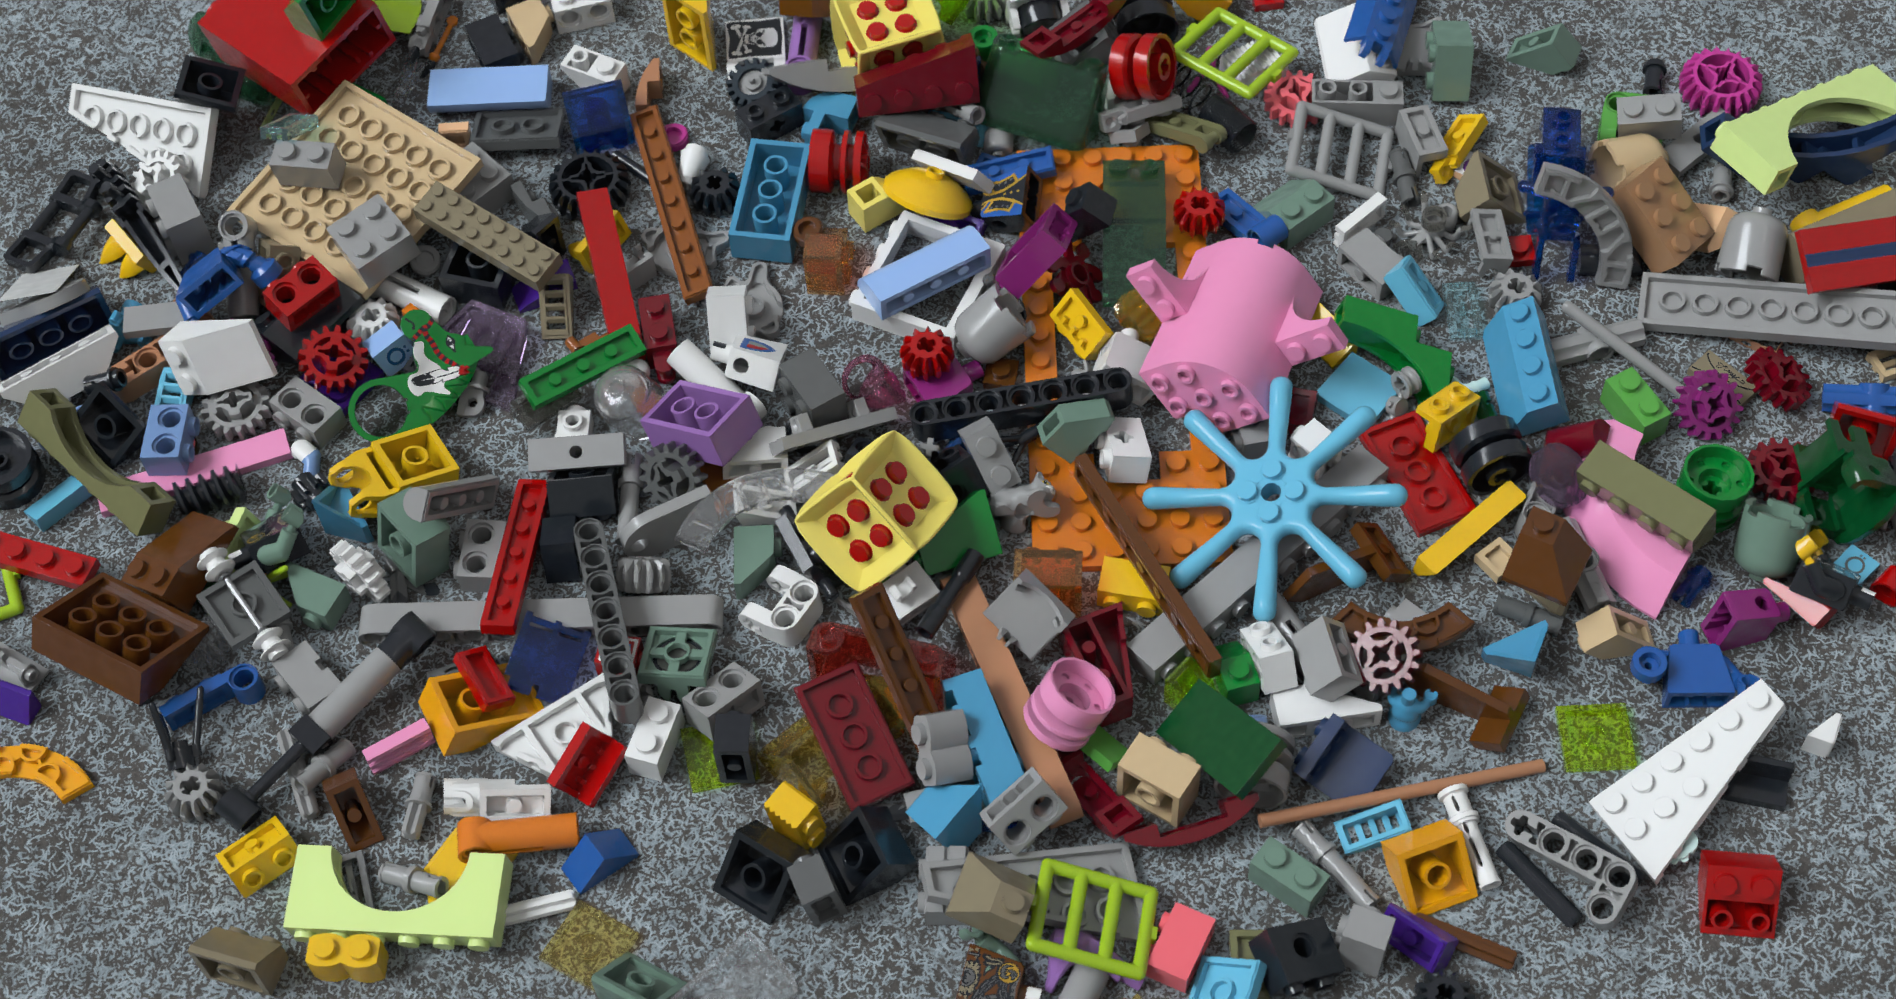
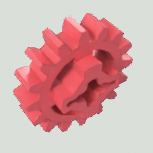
[1263,70,1318,128]

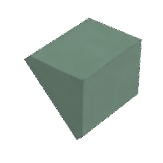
[591,951,689,999]

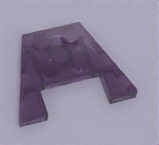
[402,300,529,413]

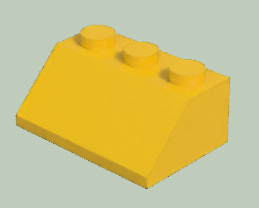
[662,0,717,72]

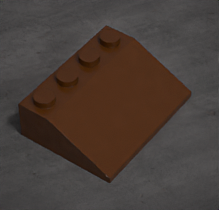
[32,572,209,705]

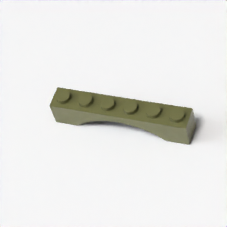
[17,388,176,536]

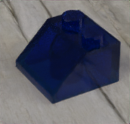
[562,79,636,155]

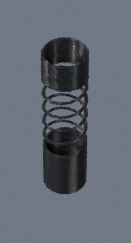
[1172,62,1257,153]

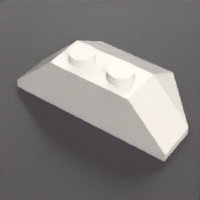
[0,324,119,404]

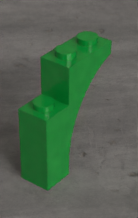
[1334,295,1455,419]

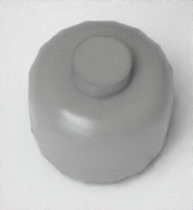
[983,126,1014,158]

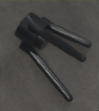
[148,686,204,771]

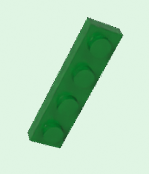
[518,323,647,411]

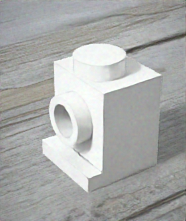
[555,405,594,455]

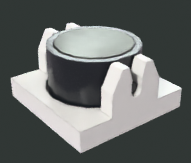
[1005,0,1070,36]

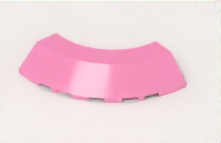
[1562,419,1691,620]

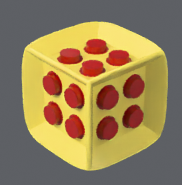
[830,0,945,96]
[795,430,958,592]

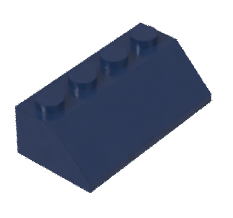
[0,284,112,381]

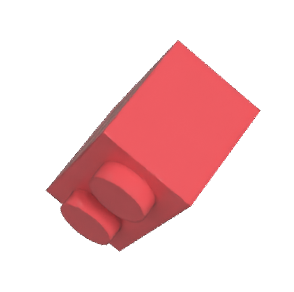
[1146,902,1216,993]

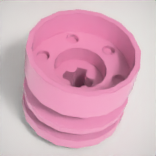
[1023,657,1116,752]

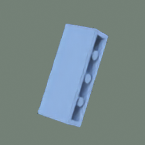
[427,65,553,113]
[857,225,991,320]

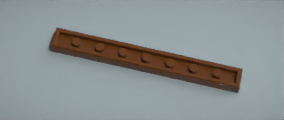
[1074,453,1222,679]

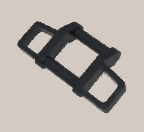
[3,169,103,274]

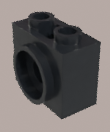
[930,444,990,504]
[1248,916,1346,998]

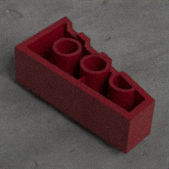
[853,32,980,118]

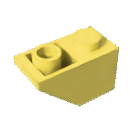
[846,176,908,233]

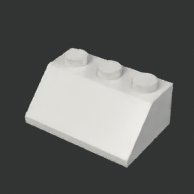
[1314,3,1397,81]

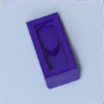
[1384,903,1459,974]

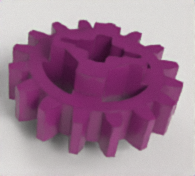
[1672,369,1744,440]

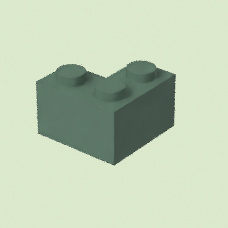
[1425,20,1474,102]

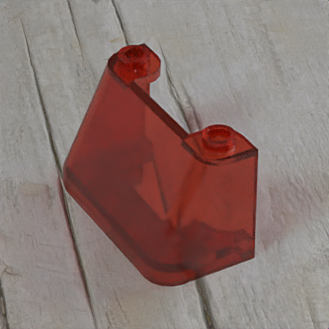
[806,622,957,711]

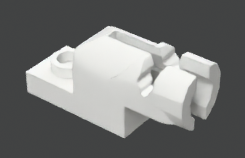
[444,778,551,821]

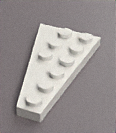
[68,83,219,199]
[1589,679,1785,885]

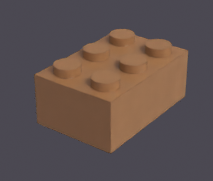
[1608,156,1715,273]

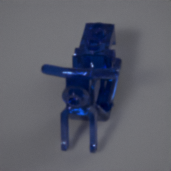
[1517,107,1614,283]

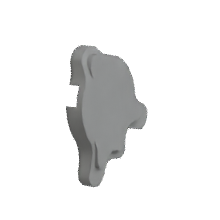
[641,227,730,279]
[700,262,784,340]

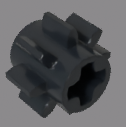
[290,472,330,511]

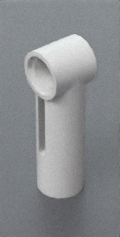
[370,271,457,326]
[667,339,767,419]

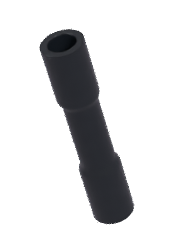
[915,548,985,639]

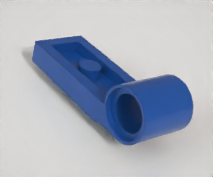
[1218,188,1289,248]
[158,663,266,731]

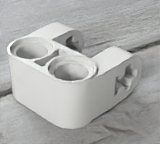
[738,565,823,647]

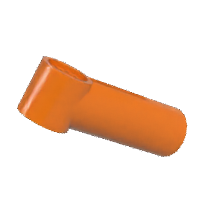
[457,812,580,864]

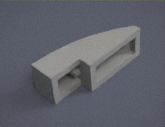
[761,59,858,92]

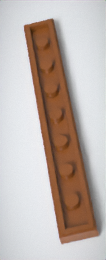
[629,104,714,306]

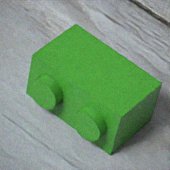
[1600,367,1672,446]

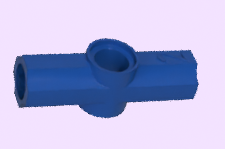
[1821,383,1896,415]

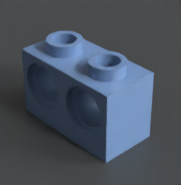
[139,404,200,476]

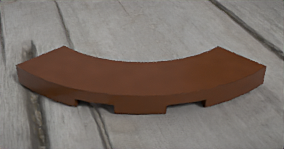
[1332,601,1475,655]

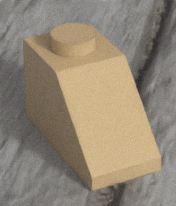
[506,0,555,65]
[1575,605,1655,660]

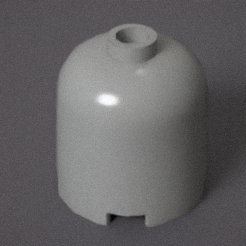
[1714,207,1788,282]
[954,283,1036,364]

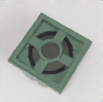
[637,626,718,702]

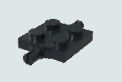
[775,505,845,601]

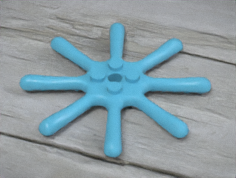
[1142,376,1408,622]

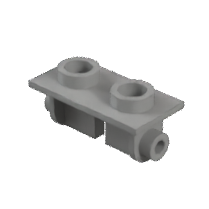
[0,642,50,692]

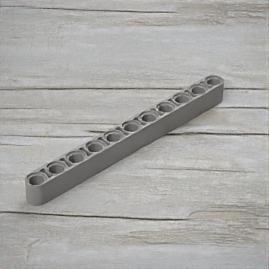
[358,594,724,646]

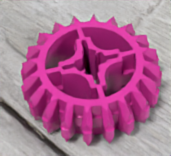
[1679,46,1763,118]

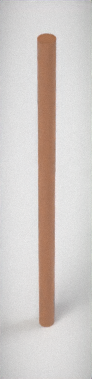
[1257,759,1546,828]

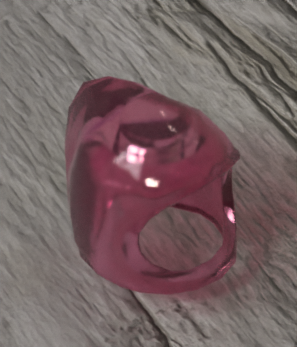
[842,354,907,409]

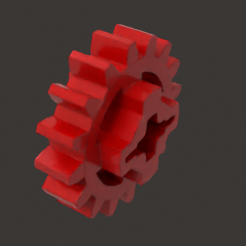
[298,325,369,394]

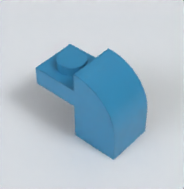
[801,92,859,144]

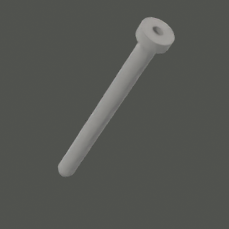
[1561,300,1684,398]

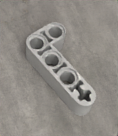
[1505,809,1638,930]

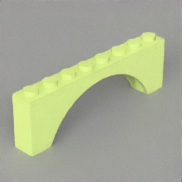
[1710,64,1896,195]

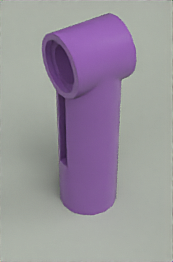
[785,16,823,95]

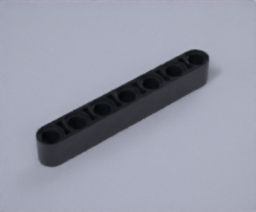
[909,367,1133,442]

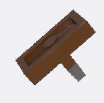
[1283,522,1412,602]
[1402,661,1530,752]

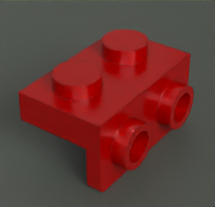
[546,721,628,808]

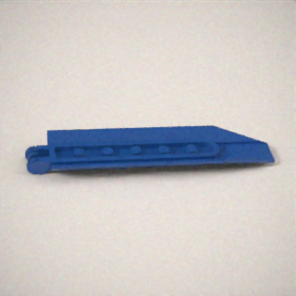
[1343,0,1417,70]

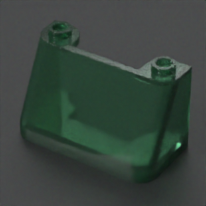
[974,33,1110,151]

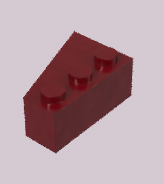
[1059,601,1133,728]

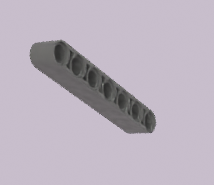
[573,518,643,724]

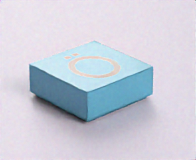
[1834,544,1880,586]

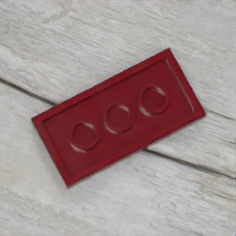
[793,660,915,813]

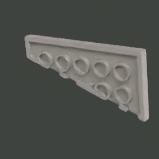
[919,842,1143,943]

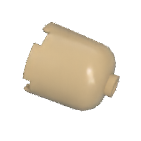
[1588,133,1669,192]

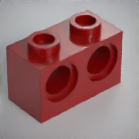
[263,255,340,332]

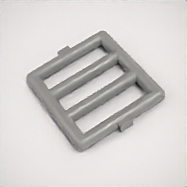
[1285,101,1394,200]

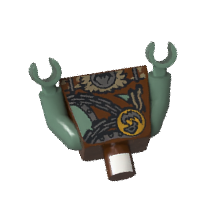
[950,926,1043,999]

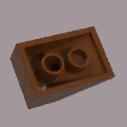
[121,511,239,614]

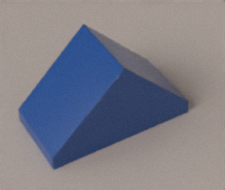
[561,828,639,895]

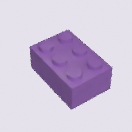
[640,380,763,467]

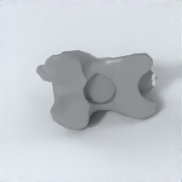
[989,472,1061,534]

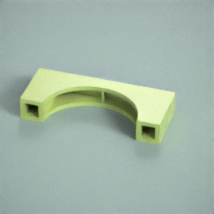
[283,844,514,952]

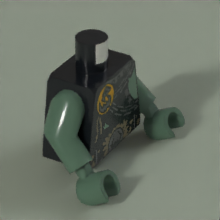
[227,483,311,573]

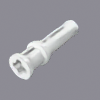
[1437,783,1502,892]

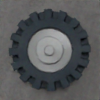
[726,58,783,109]

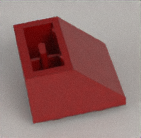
[1698,849,1783,939]

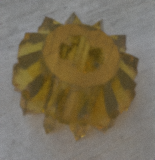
[1114,289,1162,343]

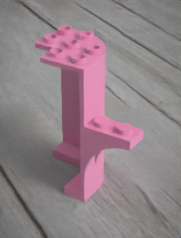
[1126,238,1348,433]

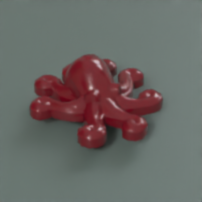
[1047,241,1103,306]

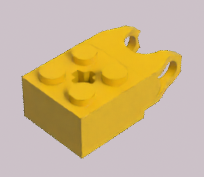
[328,424,460,518]

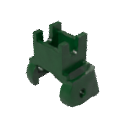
[1793,417,1896,545]

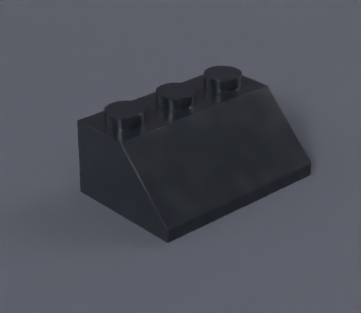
[254,276,365,364]

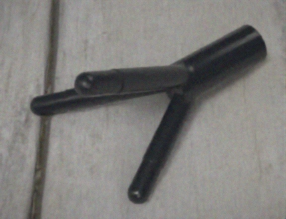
[1000,421,1042,467]

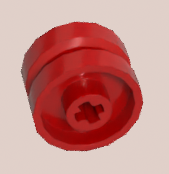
[1109,33,1177,100]

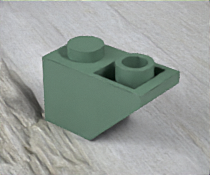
[1037,398,1115,463]

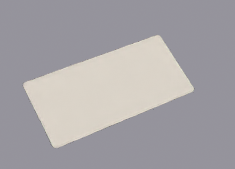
[0,265,79,301]

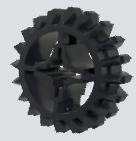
[548,148,631,223]

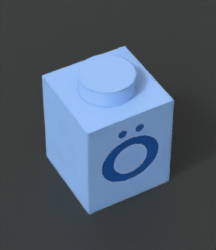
[362,320,413,377]

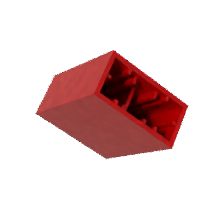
[197,0,396,118]

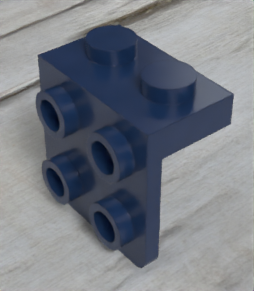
[1293,713,1394,813]

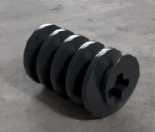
[172,464,247,515]

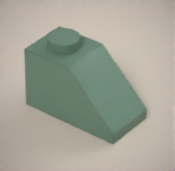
[1506,23,1582,75]
[734,525,783,599]
[287,562,352,631]

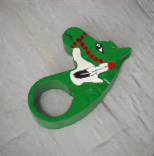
[348,310,493,442]

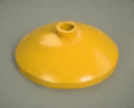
[883,166,973,220]

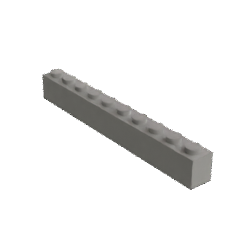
[1126,444,1389,685]

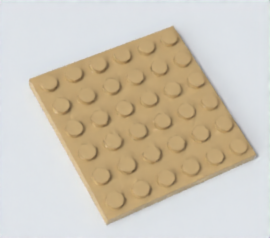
[226,80,484,301]

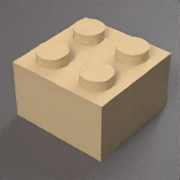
[1117,732,1201,828]

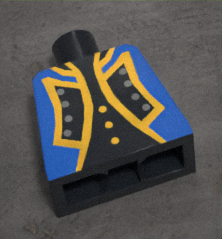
[971,165,1043,233]

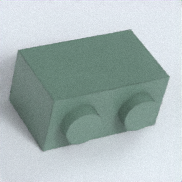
[1248,836,1330,918]

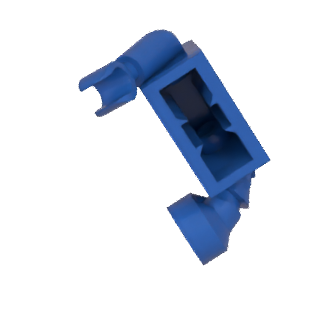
[176,244,283,321]
[1630,629,1760,708]

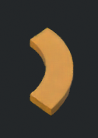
[0,743,95,804]

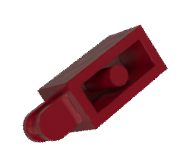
[638,293,678,384]

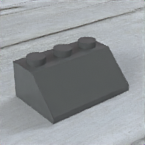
[874,110,980,165]

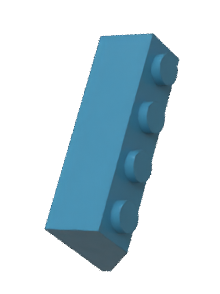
[1482,296,1570,436]

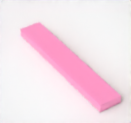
[98,428,293,518]

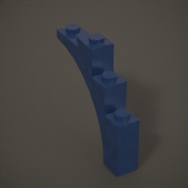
[1699,112,1896,185]

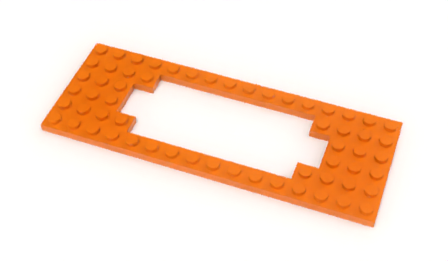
[1016,144,1233,574]

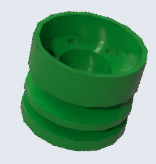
[1675,444,1755,533]

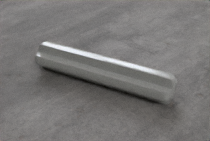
[920,437,939,461]
[276,728,320,821]

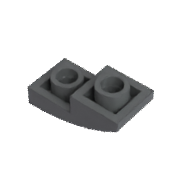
[510,180,561,224]

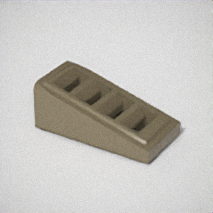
[539,273,574,340]

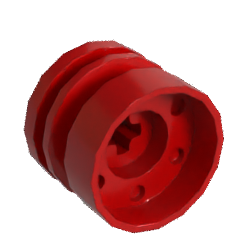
[808,128,871,194]

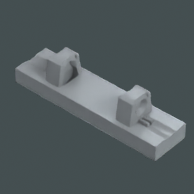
[769,397,898,456]

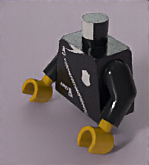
[1789,529,1876,611]

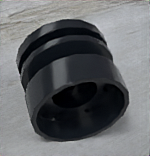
[1113,0,1179,43]

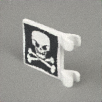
[725,17,786,80]

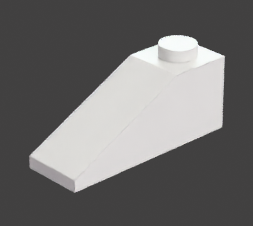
[1269,684,1383,738]

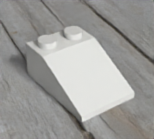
[158,319,278,395]

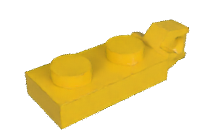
[1429,114,1489,184]

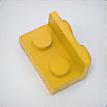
[1049,288,1114,360]
[1416,381,1481,453]
[215,816,298,898]

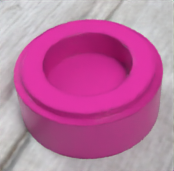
[665,123,689,152]

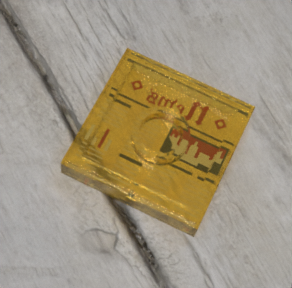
[539,900,639,993]

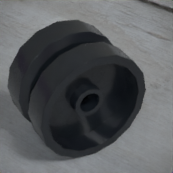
[1448,415,1535,496]
[0,426,46,510]

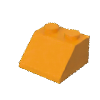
[1380,819,1478,915]

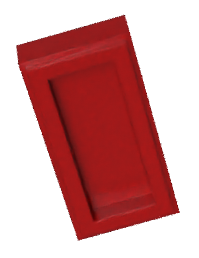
[453,645,516,713]

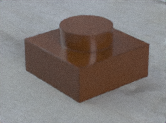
[983,358,1019,389]

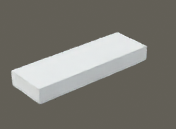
[911,149,995,194]

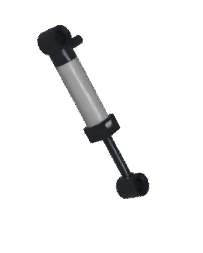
[214,611,437,833]

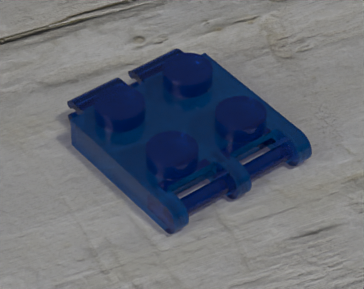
[504,610,592,704]

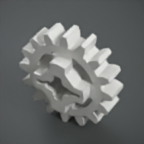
[130,150,190,216]
[329,539,391,603]

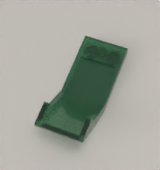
[1102,159,1166,307]

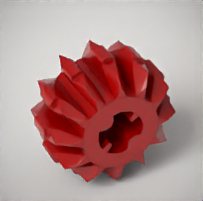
[1173,186,1225,239]
[900,326,955,382]

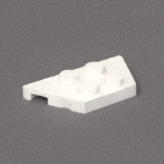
[491,673,614,777]

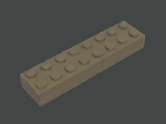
[413,181,563,292]

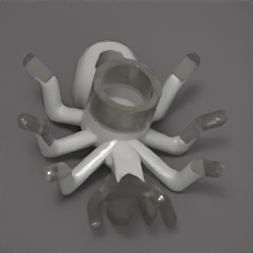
[1389,191,1473,263]

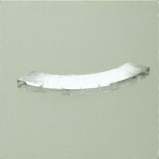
[674,468,834,553]

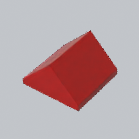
[1826,400,1896,460]

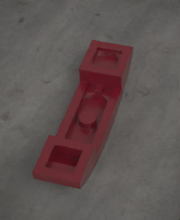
[1020,0,1126,59]
[1055,749,1144,840]
[1119,790,1259,847]

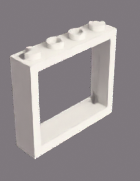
[849,210,1006,354]

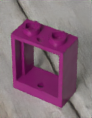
[994,203,1078,299]

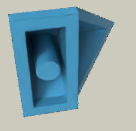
[311,485,374,543]
[1481,620,1549,678]
[905,785,982,847]

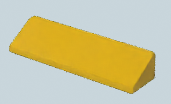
[1413,480,1526,576]

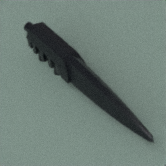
[88,159,183,292]

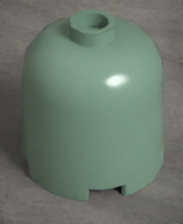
[1734,497,1813,582]

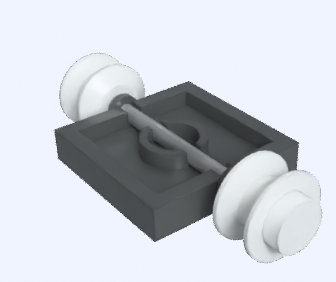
[196,547,292,663]

